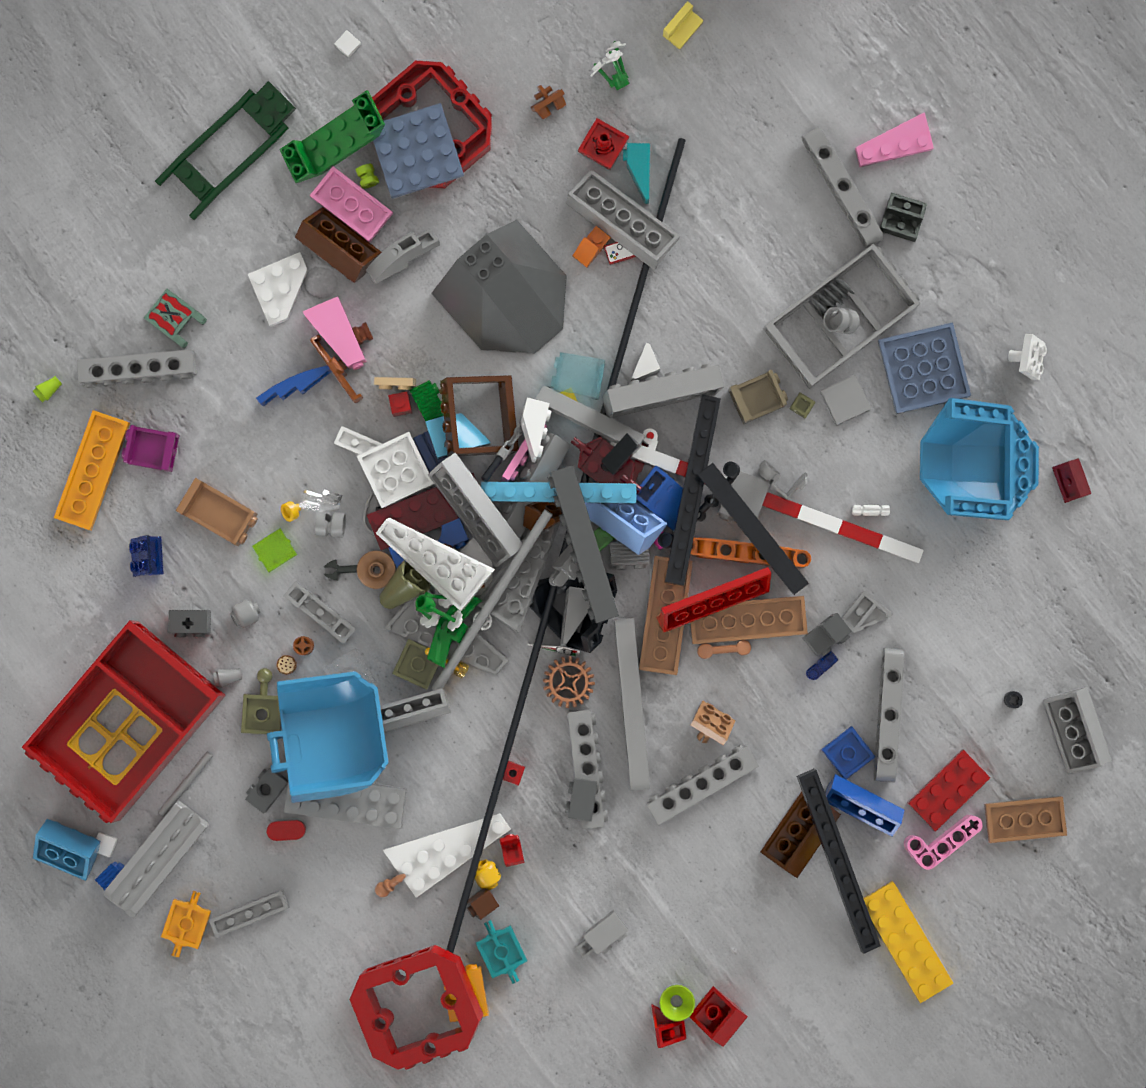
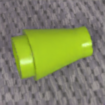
[33,376,62,403]

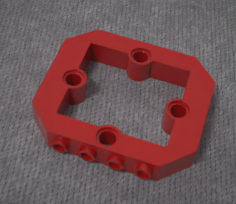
[372,60,492,189]
[349,945,483,1070]

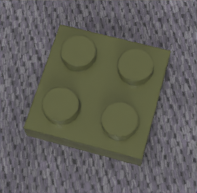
[392,639,439,690]

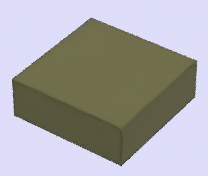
[789,392,816,419]

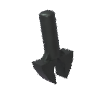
[324,559,357,581]

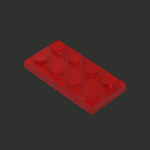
[907,749,991,832]

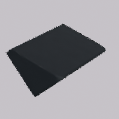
[601,433,641,475]

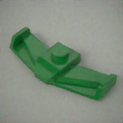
[427,596,482,668]

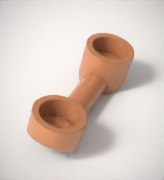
[697,640,751,659]

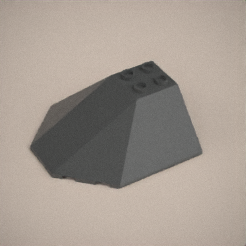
[431,220,567,354]

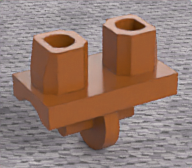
[530,85,566,119]

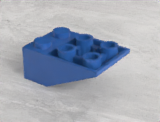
[636,466,683,531]

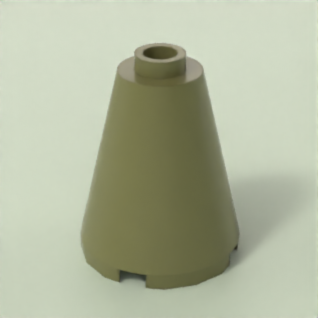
[379,560,431,609]

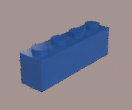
[825,774,904,837]

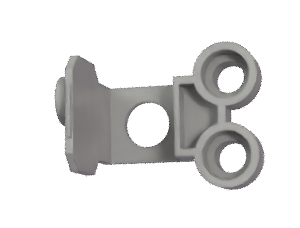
[759,460,808,500]

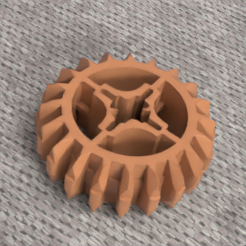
[543,656,595,708]

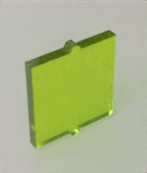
[252,528,297,573]

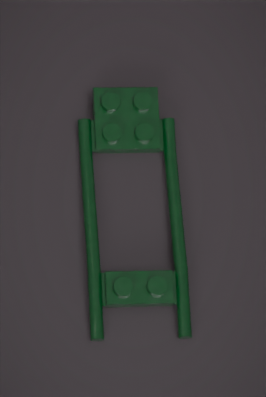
[155,81,296,220]

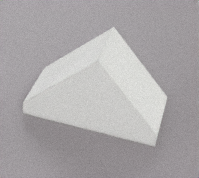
[631,343,660,381]

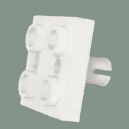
[1008,334,1047,380]

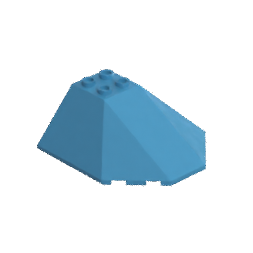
[920,398,1039,520]

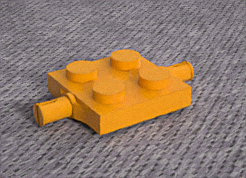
[161,891,211,957]

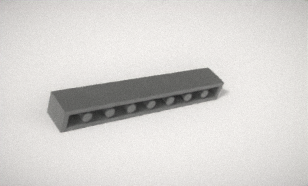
[547,465,619,623]

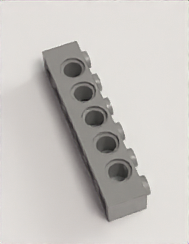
[77,350,197,388]
[567,710,608,829]
[646,745,759,825]

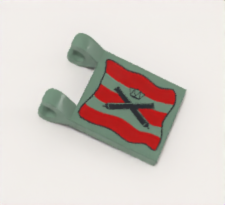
[144,289,207,348]

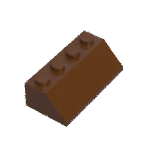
[295,207,382,283]
[760,791,841,878]

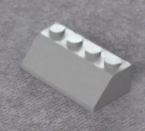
[1043,687,1112,773]

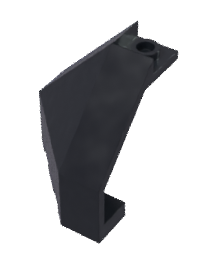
[529,572,617,653]

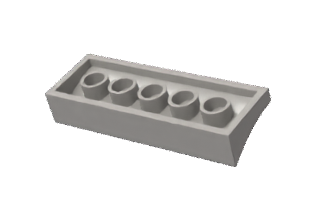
[566,170,680,270]
[428,452,523,567]

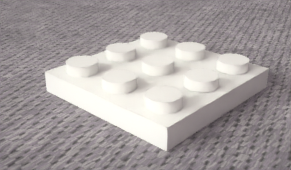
[357,432,434,508]

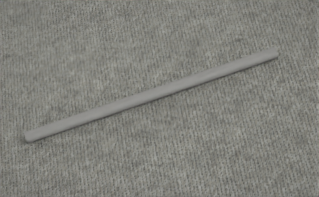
[432,509,553,690]

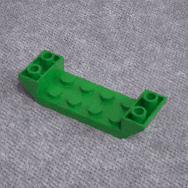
[279,90,385,183]

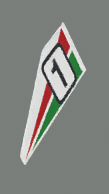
[527,644,580,658]

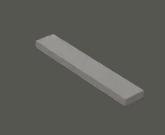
[535,385,645,445]

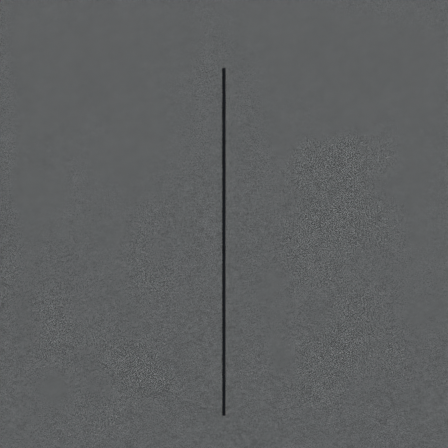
[446,138,686,953]

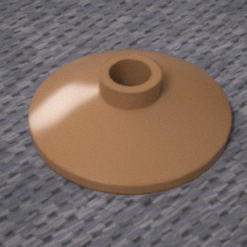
[357,551,395,589]

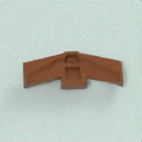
[310,335,363,403]

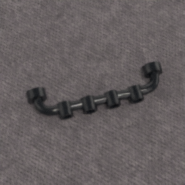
[658,461,740,549]

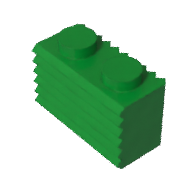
[409,380,444,421]

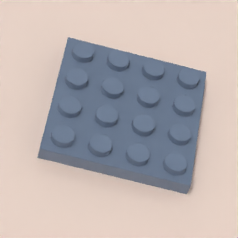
[373,103,464,199]
[878,322,971,414]

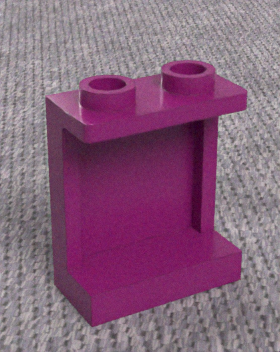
[122,425,180,472]

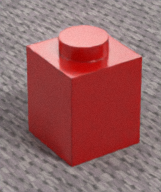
[388,391,412,417]

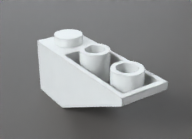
[520,398,551,463]

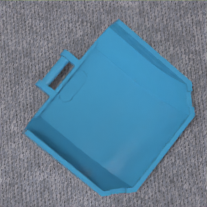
[267,672,389,803]

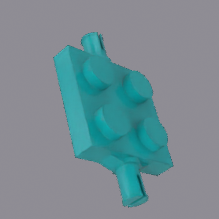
[476,920,528,984]

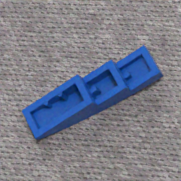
[256,365,332,407]

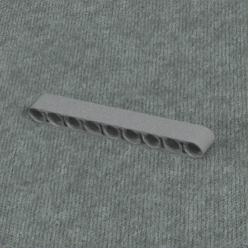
[614,618,650,791]

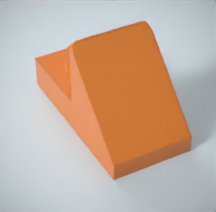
[572,226,611,268]

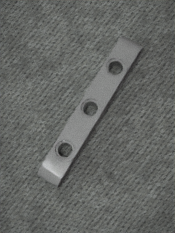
[801,127,884,248]
[874,648,904,783]

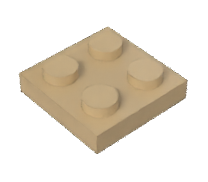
[374,377,416,390]

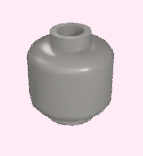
[230,600,260,628]

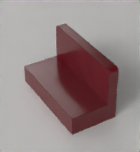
[1052,458,1091,503]

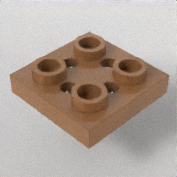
[690,701,736,746]

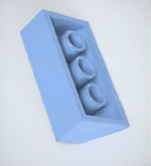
[585,501,667,555]

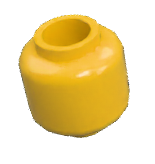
[475,859,501,890]

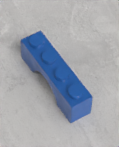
[388,518,469,568]

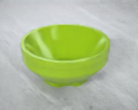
[659,985,695,1021]

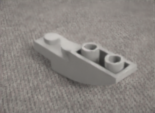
[366,229,440,284]

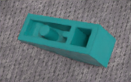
[623,143,650,204]

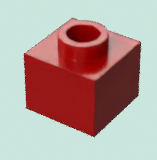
[503,760,526,786]

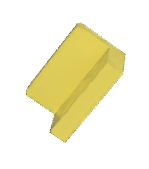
[663,1,703,49]

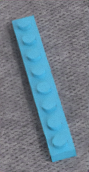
[481,482,637,503]

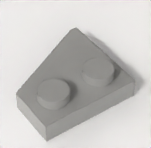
[842,591,893,633]

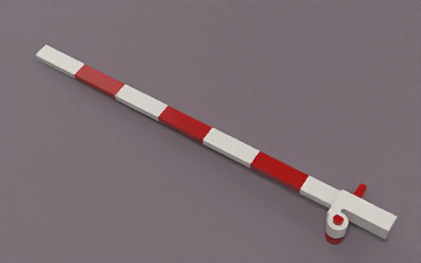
[610,428,924,564]

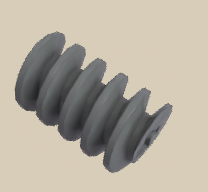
[812,278,855,317]

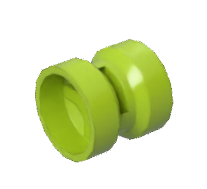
[356,163,379,189]

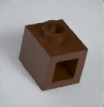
[466,889,499,920]

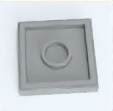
[820,375,871,426]

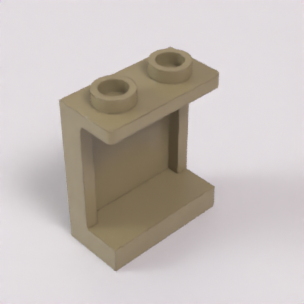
[728,369,788,425]

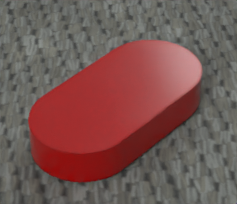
[266,820,306,841]

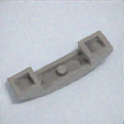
[283,581,356,644]

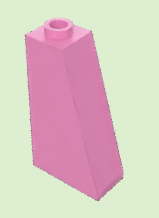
[303,296,367,370]

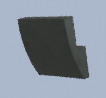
[880,192,927,242]

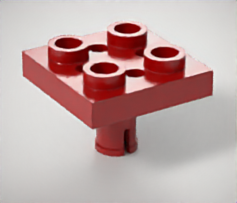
[578,118,630,170]

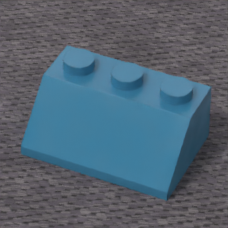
[33,819,101,881]

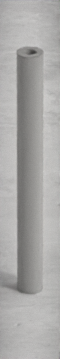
[158,752,213,817]

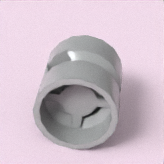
[823,307,859,334]
[315,511,346,538]

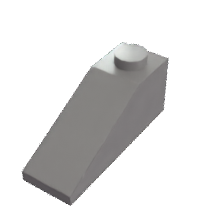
[560,587,590,647]

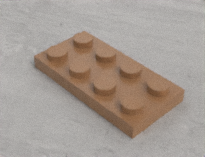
[984,796,1067,843]

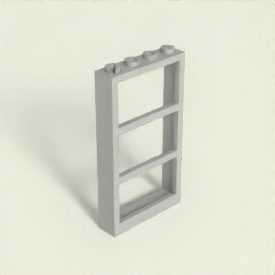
[763,244,920,389]

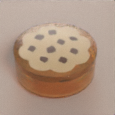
[277,655,297,675]

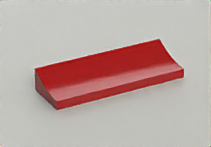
[656,567,771,632]

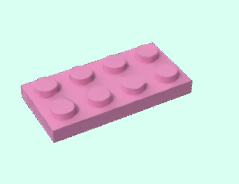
[310,166,393,243]

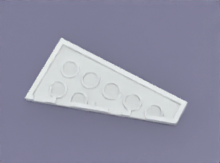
[376,518,495,611]
[383,813,511,898]

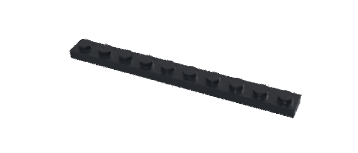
[664,394,721,586]
[796,768,881,954]

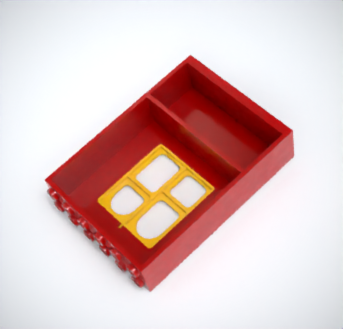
[22,620,226,823]

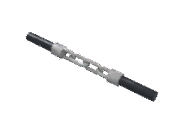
[481,386,552,482]

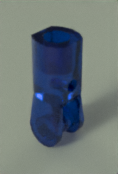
[806,651,839,680]

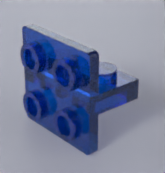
[129,535,164,577]

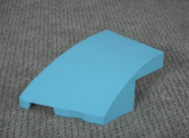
[425,413,490,459]

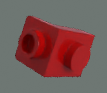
[499,834,525,867]

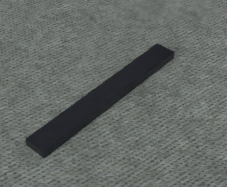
[698,462,809,595]

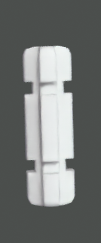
[852,505,890,516]

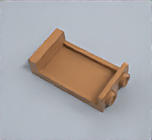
[176,478,258,547]

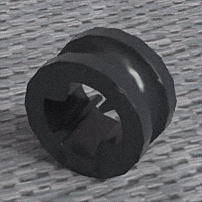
[1004,691,1023,709]

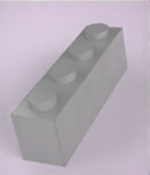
[380,688,451,732]

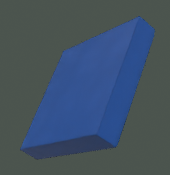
[821,726,876,780]

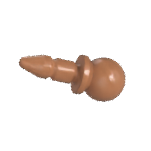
[375,874,406,897]

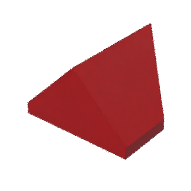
[651,1004,687,1048]

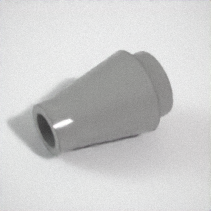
[213,668,242,688]

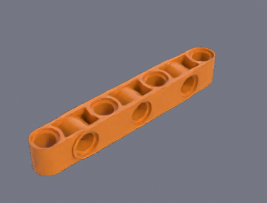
[690,537,811,568]

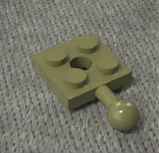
[241,668,281,734]

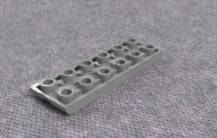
[102,800,209,919]

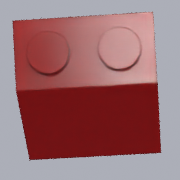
[689,986,748,1047]

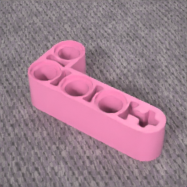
[904,815,983,870]

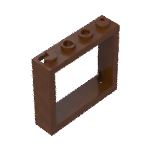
[439,375,519,457]

